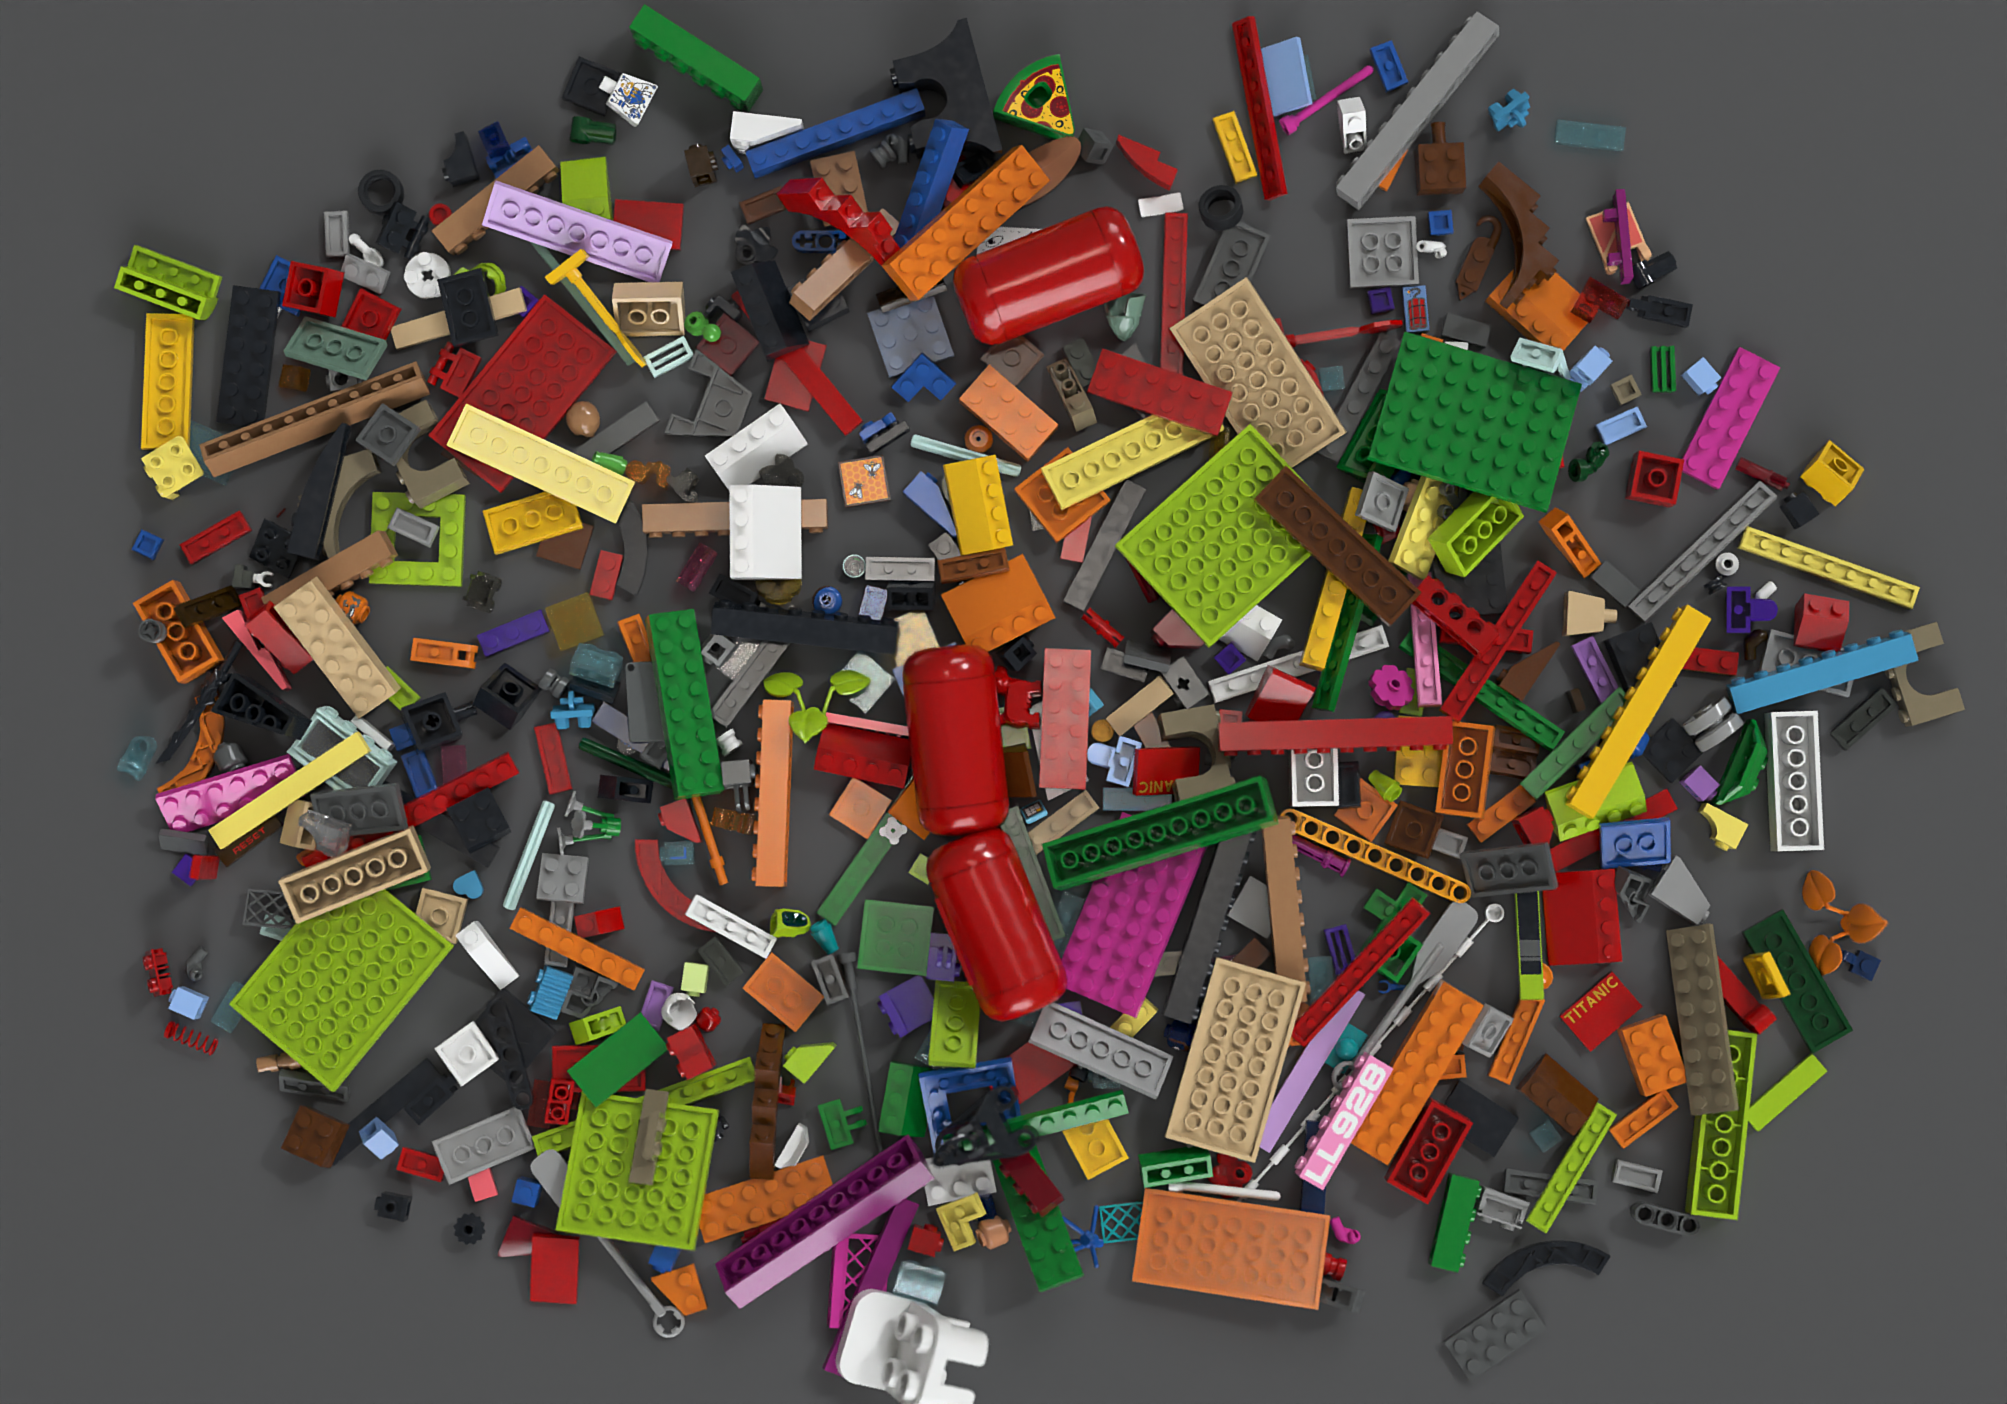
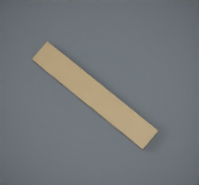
[391,288,527,350]
[1028,790,1099,855]

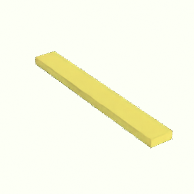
[1738,526,1920,609]
[208,731,371,850]

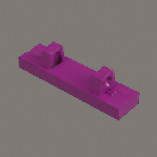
[1602,189,1634,284]

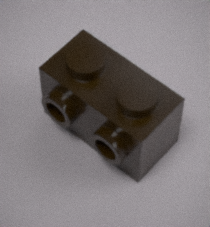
[684,144,718,187]

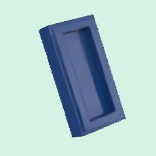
[401,750,438,798]

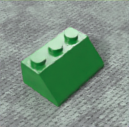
[878,1060,937,1137]

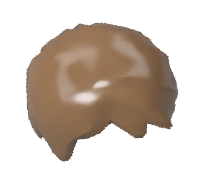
[566,401,600,437]

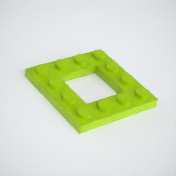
[369,492,466,587]

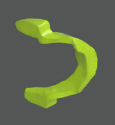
[454,263,506,295]

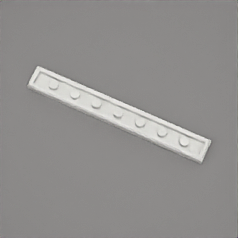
[1207,625,1389,703]

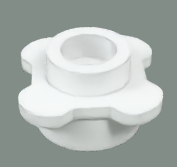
[879,817,907,844]

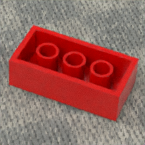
[1384,1096,1473,1204]

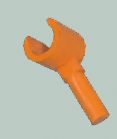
[1064,1077,1079,1104]

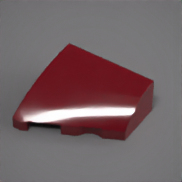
[497,1215,558,1257]

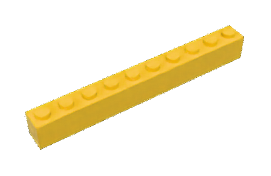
[1565,604,1711,819]

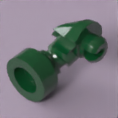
[1568,442,1609,482]

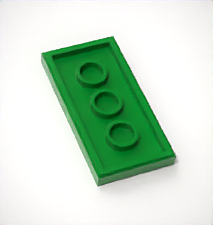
[567,1012,668,1108]

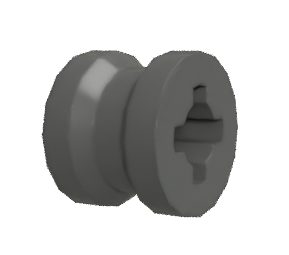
[869,140,897,169]

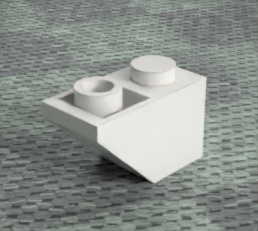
[1337,97,1367,154]

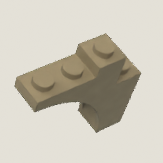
[297,449,382,559]

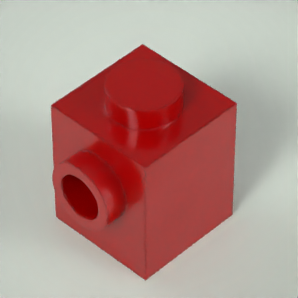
[908,1223,944,1257]

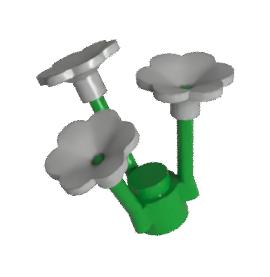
[557,790,621,855]

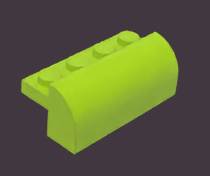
[114,245,222,320]

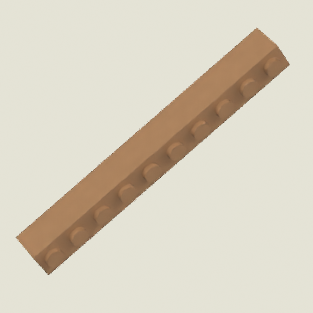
[199,361,430,477]

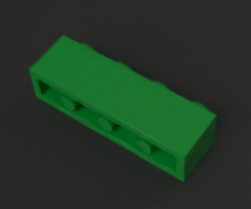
[1428,1172,1482,1272]

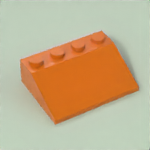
[1485,269,1599,351]
[940,553,1055,652]

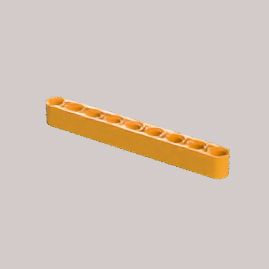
[1278,808,1471,903]

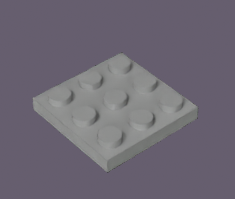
[1346,216,1419,289]

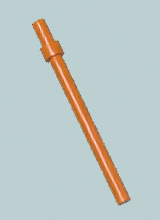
[691,796,728,885]

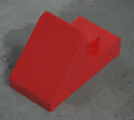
[574,906,625,938]

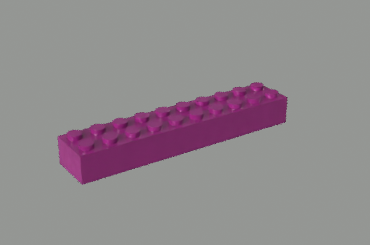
[715,1135,935,1309]

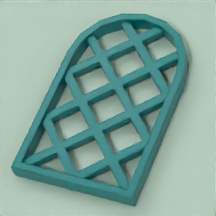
[1099,1201,1143,1244]

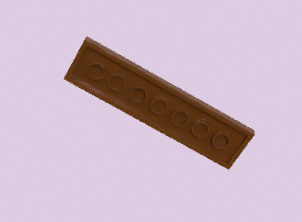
[1254,466,1422,627]

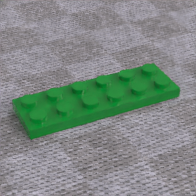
[993,1145,1084,1293]

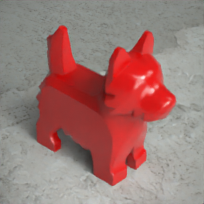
[994,665,1042,729]

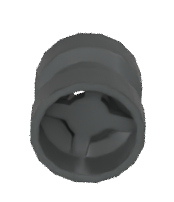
[138,619,167,644]
[539,668,571,699]

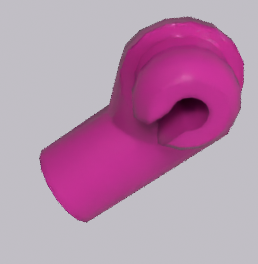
[1330,1216,1361,1244]

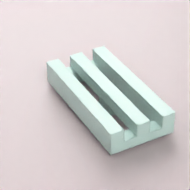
[643,336,694,378]

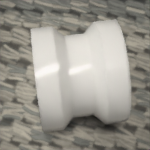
[716,729,743,757]

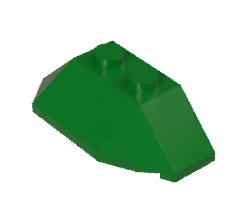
[1710,719,1768,806]

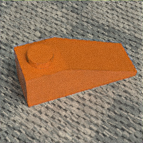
[1538,507,1602,579]

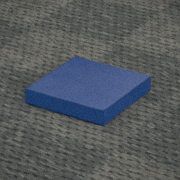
[259,255,302,317]

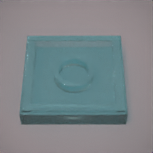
[831,651,895,714]

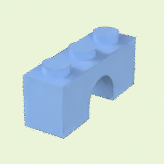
[1569,346,1612,392]

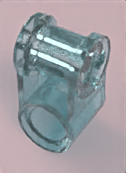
[117,736,157,781]

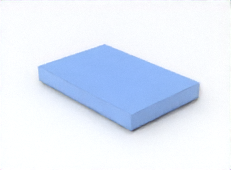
[1261,37,1312,117]

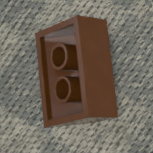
[1516,1053,1599,1136]

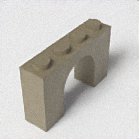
[396,400,470,509]
[1881,622,1965,727]
[1157,704,1236,802]

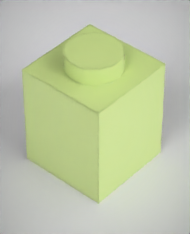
[681,962,710,997]

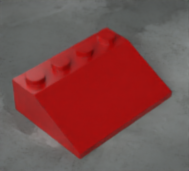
[1542,869,1622,966]

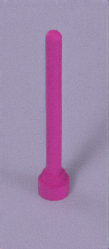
[1279,65,1374,135]

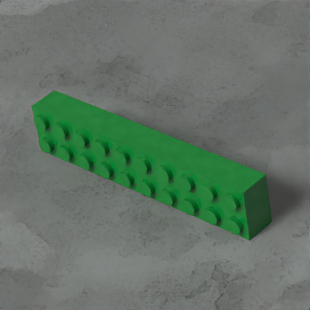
[1042,776,1279,891]

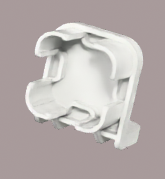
[835,1289,988,1404]

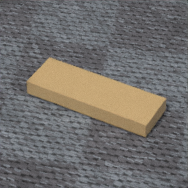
[1106,676,1174,736]

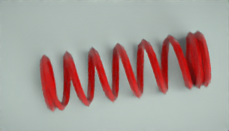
[164,1020,218,1056]

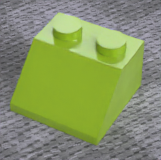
[783,1042,837,1084]

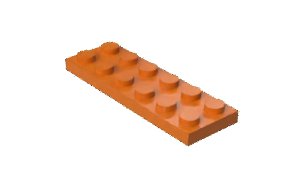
[699,1155,833,1243]

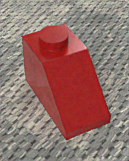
[658,798,703,843]

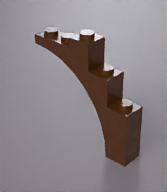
[1478,162,1559,309]
[750,1023,785,1180]

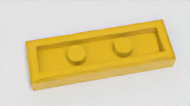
[1212,111,1257,183]

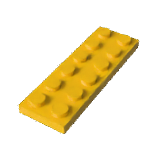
[141,313,195,450]

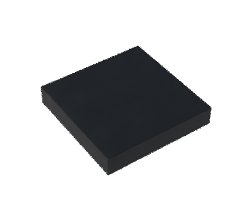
[562,56,622,116]

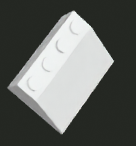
[730,485,802,580]

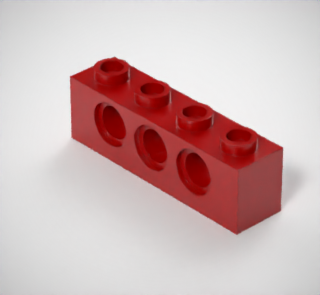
[1411,575,1500,660]

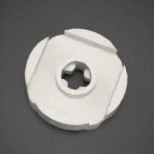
[404,252,451,299]

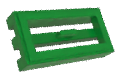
[1650,346,1676,393]

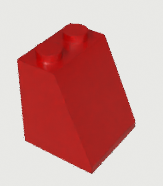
[1245,665,1316,722]

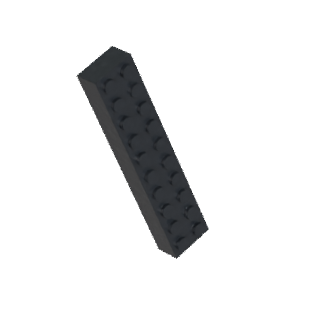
[1161,831,1257,1024]

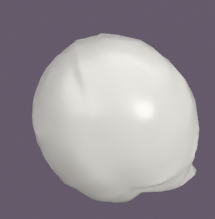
[661,993,697,1031]

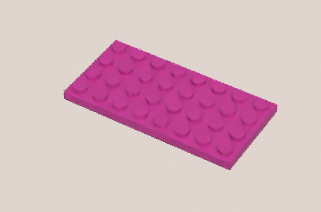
[1061,812,1207,1018]

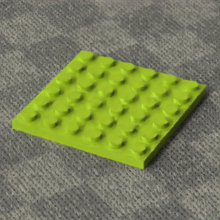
[556,1091,719,1251]

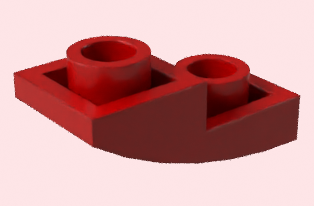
[544,1079,575,1125]

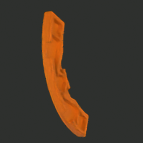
[157,689,225,793]

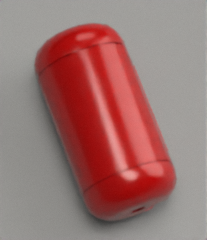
[953,206,1144,345]
[902,644,1009,836]
[926,828,1068,1021]

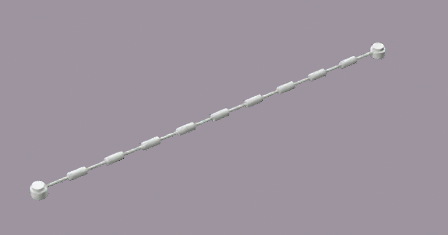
[1237,904,1504,1202]

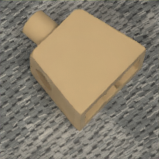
[1562,591,1617,637]

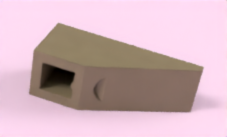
[1046,357,1097,432]

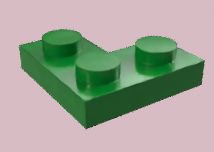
[1363,882,1428,921]

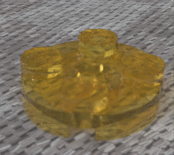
[755,579,802,605]

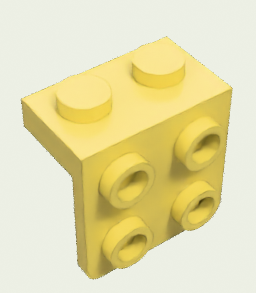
[141,436,204,500]

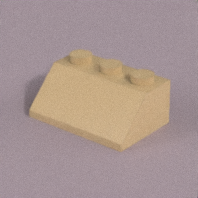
[612,282,685,337]

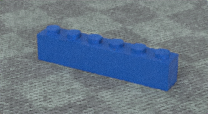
[894,119,969,248]

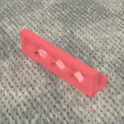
[826,712,909,737]

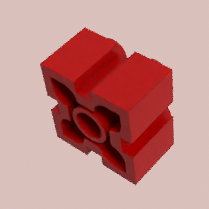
[666,1023,717,1080]

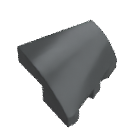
[1615,866,1655,923]
[560,965,618,1019]

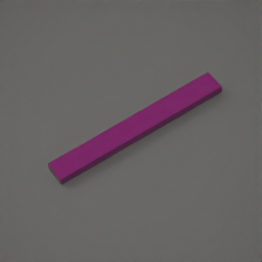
[822,1199,919,1377]

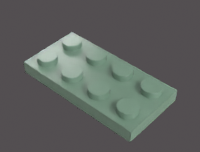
[284,316,388,381]

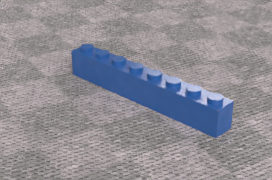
[745,88,925,179]

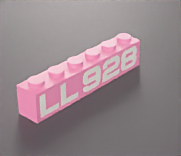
[1295,1052,1393,1190]

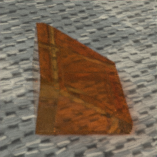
[279,364,311,392]

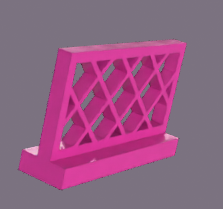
[827,1233,887,1328]

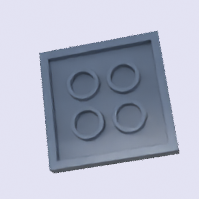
[867,296,954,378]

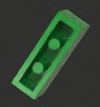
[1138,1146,1213,1188]

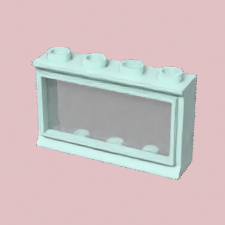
[287,706,397,790]

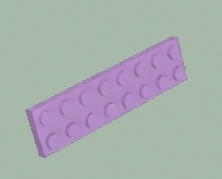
[482,181,673,282]

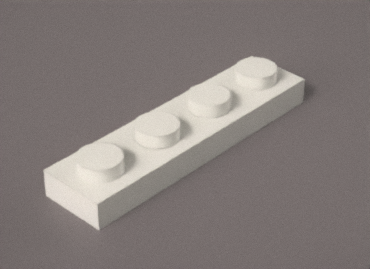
[684,894,777,959]

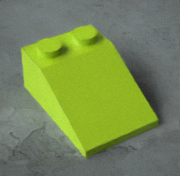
[560,157,613,221]

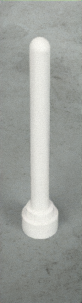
[1169,1181,1280,1201]

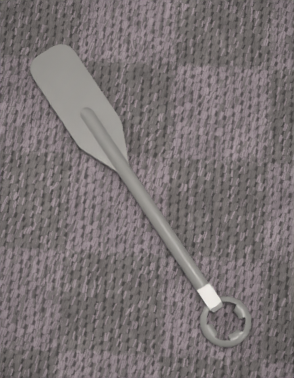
[1331,900,1478,1091]
[531,1149,685,1338]

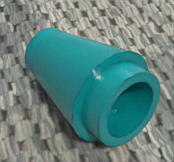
[810,919,839,955]

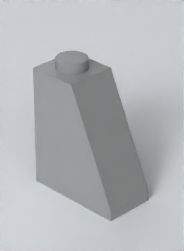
[1648,855,1711,925]

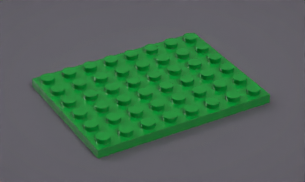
[1367,332,1582,513]

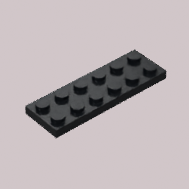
[216,285,281,426]

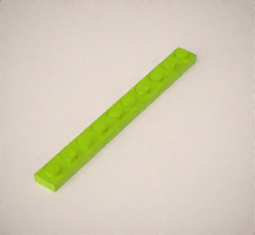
[532,1057,755,1156]

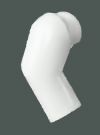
[1416,240,1447,258]
[1755,581,1777,599]

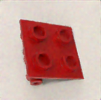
[142,948,173,997]

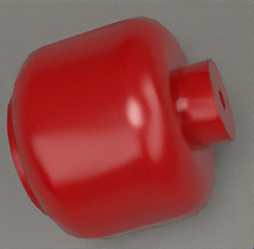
[696,1007,721,1032]

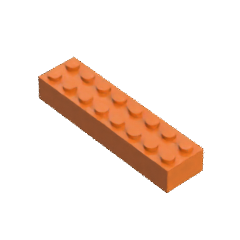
[882,145,1050,301]
[752,699,794,887]
[1351,979,1484,1165]

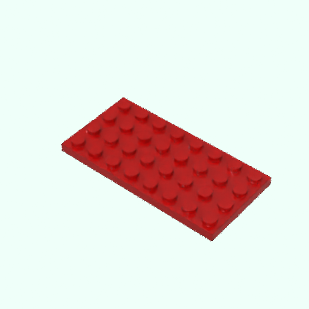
[428,294,616,493]

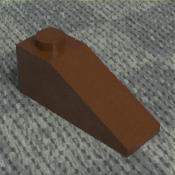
[1496,641,1560,701]

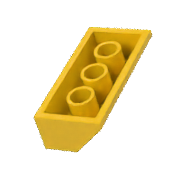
[943,454,1013,555]

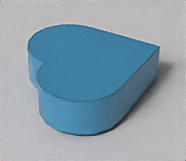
[453,870,484,899]

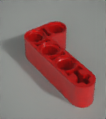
[1717,955,1777,1035]

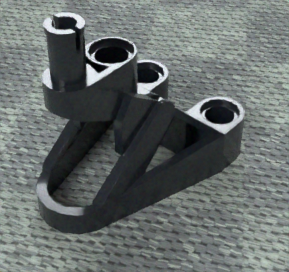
[932,1083,1039,1168]

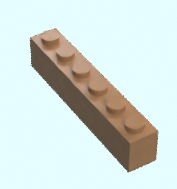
[432,145,560,256]
[789,208,899,321]
[261,530,398,606]

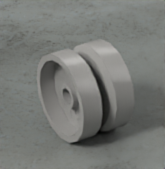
[1682,696,1744,752]

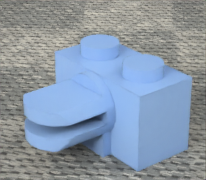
[1087,736,1142,788]

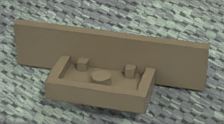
[629,1089,669,1186]

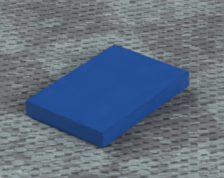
[1599,817,1671,869]

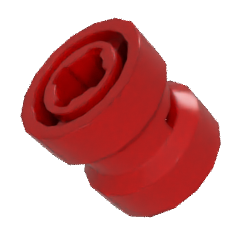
[1323,1252,1347,1282]

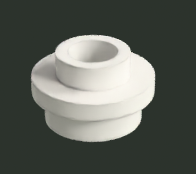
[1715,553,1739,576]

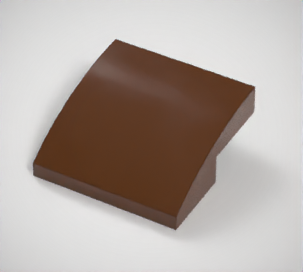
[1490,725,1540,779]

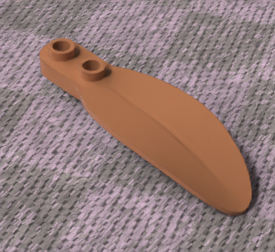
[1022,136,1081,207]

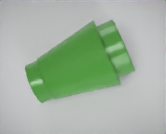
[591,451,627,476]

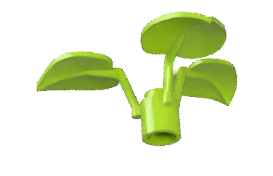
[763,670,871,743]

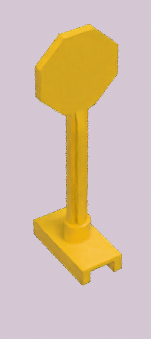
[545,249,647,367]

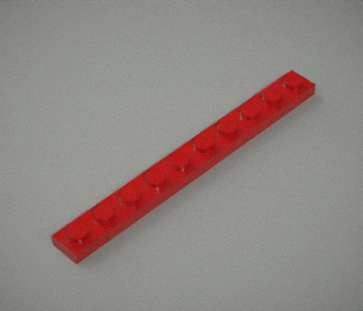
[301,752,519,868]

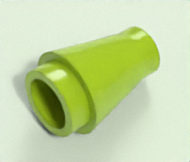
[1368,770,1402,802]

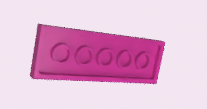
[1682,347,1780,490]
[155,754,306,832]

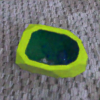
[770,909,811,938]

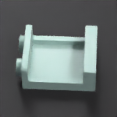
[1510,338,1571,380]

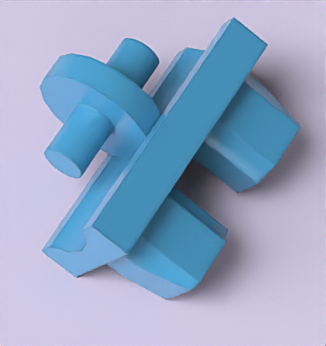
[1488,89,1530,132]
[550,691,595,729]

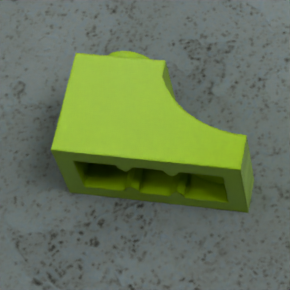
[569,1006,626,1045]

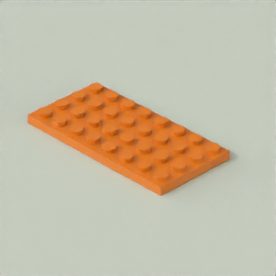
[1132,1188,1330,1310]

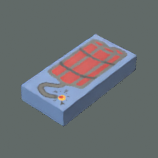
[1402,285,1430,333]

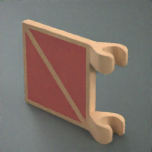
[1586,202,1652,275]

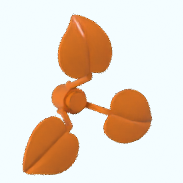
[1802,870,1888,976]

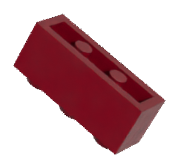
[998,1152,1064,1217]

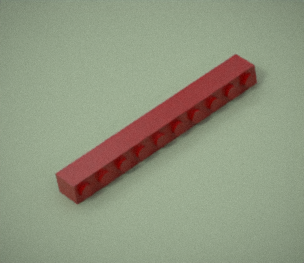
[1217,716,1453,756]

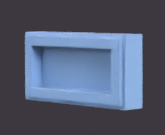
[1595,406,1647,445]

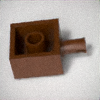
[1414,122,1466,196]

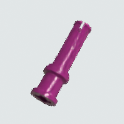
[1292,835,1352,878]

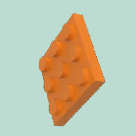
[1014,447,1111,543]

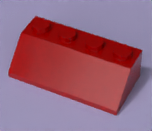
[813,722,911,788]

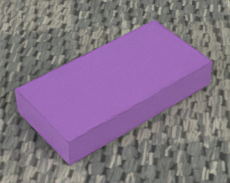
[641,980,674,1032]

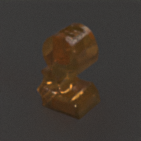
[625,460,671,490]
[710,807,757,836]

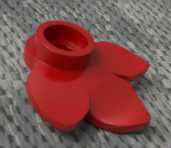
[1207,1153,1252,1198]

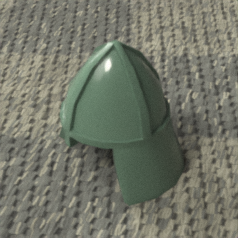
[1104,293,1147,342]

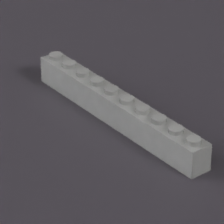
[1336,12,1499,210]

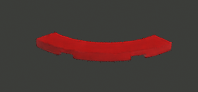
[635,839,717,933]

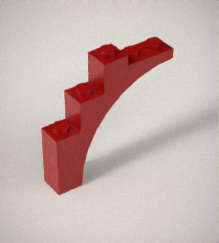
[776,177,900,280]

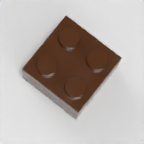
[281,1105,350,1168]

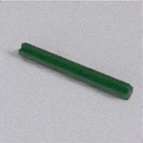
[579,738,673,790]

